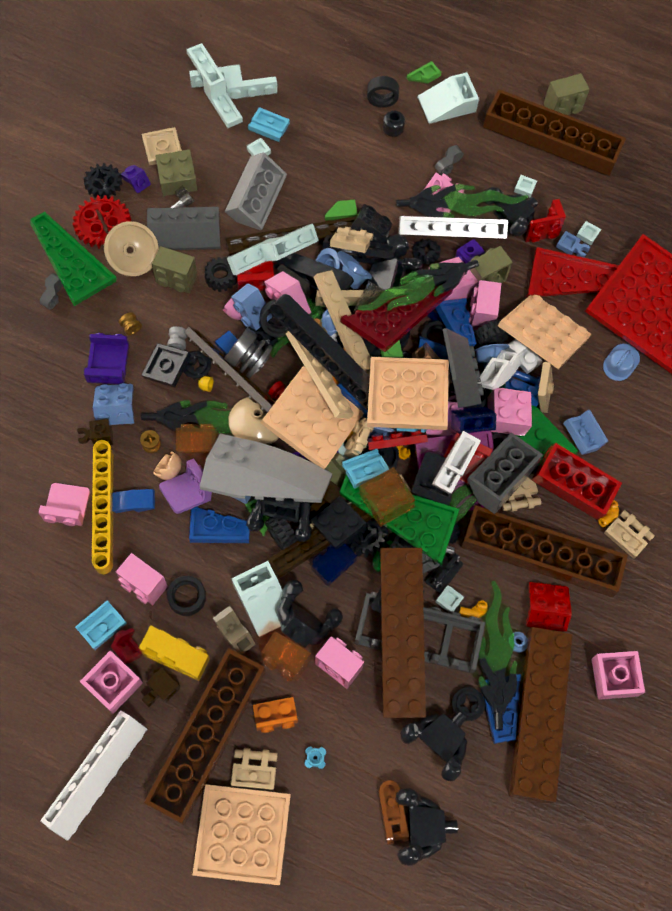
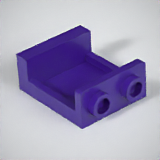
[84,333,129,384]

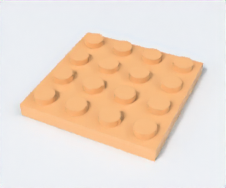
[498,294,592,370]
[367,357,449,430]
[260,366,364,469]
[192,785,291,885]

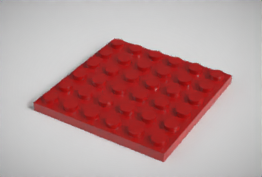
[585,234,672,374]

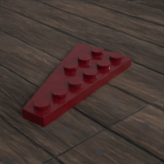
[340,281,453,352]

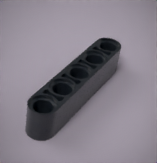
[274,253,354,290]

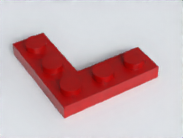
[368,429,428,450]

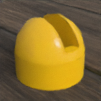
[198,376,213,392]

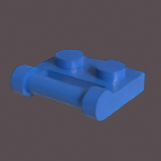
[503,370,541,407]

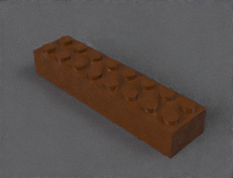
[483,89,626,176]
[461,505,628,598]
[380,548,426,718]
[509,627,572,804]
[144,648,266,825]

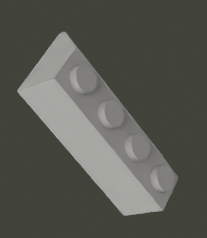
[225,152,287,230]

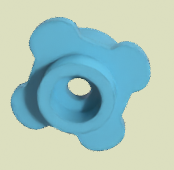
[305,747,326,769]

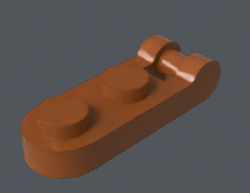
[379,780,409,845]

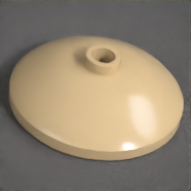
[104,221,159,277]
[229,397,279,445]

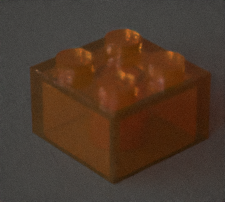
[176,424,218,453]
[359,467,415,527]
[261,631,310,682]

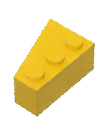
[139,625,210,681]

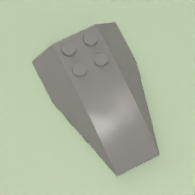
[200,434,332,503]

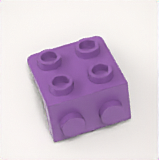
[159,458,212,514]

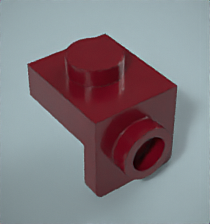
[111,628,143,665]

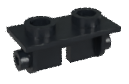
[425,553,464,594]

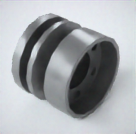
[224,328,273,379]

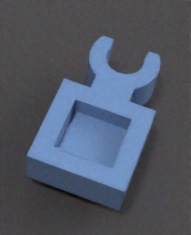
[556,231,590,258]

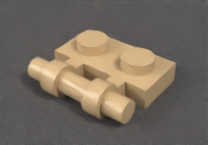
[330,227,373,253]
[344,418,374,458]
[502,474,541,512]
[604,510,655,559]
[231,748,278,790]

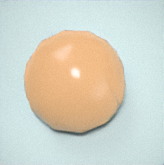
[153,452,182,480]

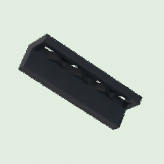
[323,235,397,264]

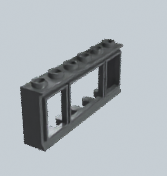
[354,592,485,674]

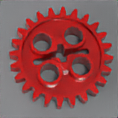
[73,195,131,249]

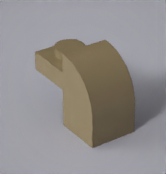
[213,606,255,655]

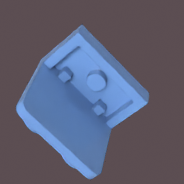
[93,383,135,425]

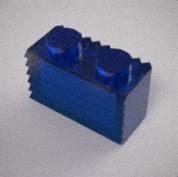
[451,407,497,434]
[312,544,357,586]

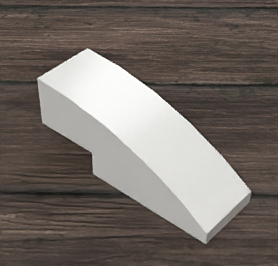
[478,350,521,390]
[432,431,481,494]

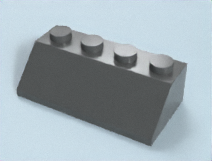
[147,207,221,250]
[443,328,484,408]
[467,432,543,514]

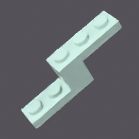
[187,43,243,128]
[189,65,277,99]
[227,224,319,275]

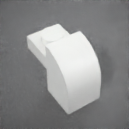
[505,339,542,374]

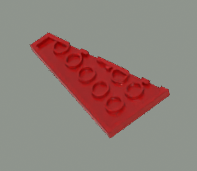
[527,247,619,298]

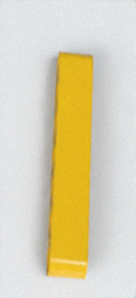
[92,440,114,574]

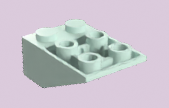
[418,72,479,124]
[231,561,283,637]

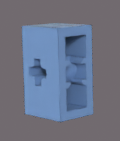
[231,284,273,330]

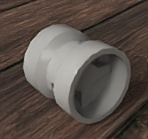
[167,327,187,351]

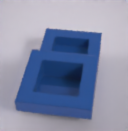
[112,489,155,513]

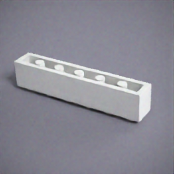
[399,216,508,239]
[41,710,147,840]

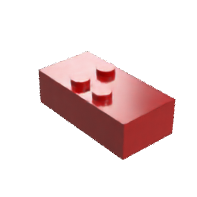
[531,443,622,520]

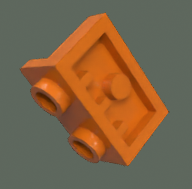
[253,697,298,733]

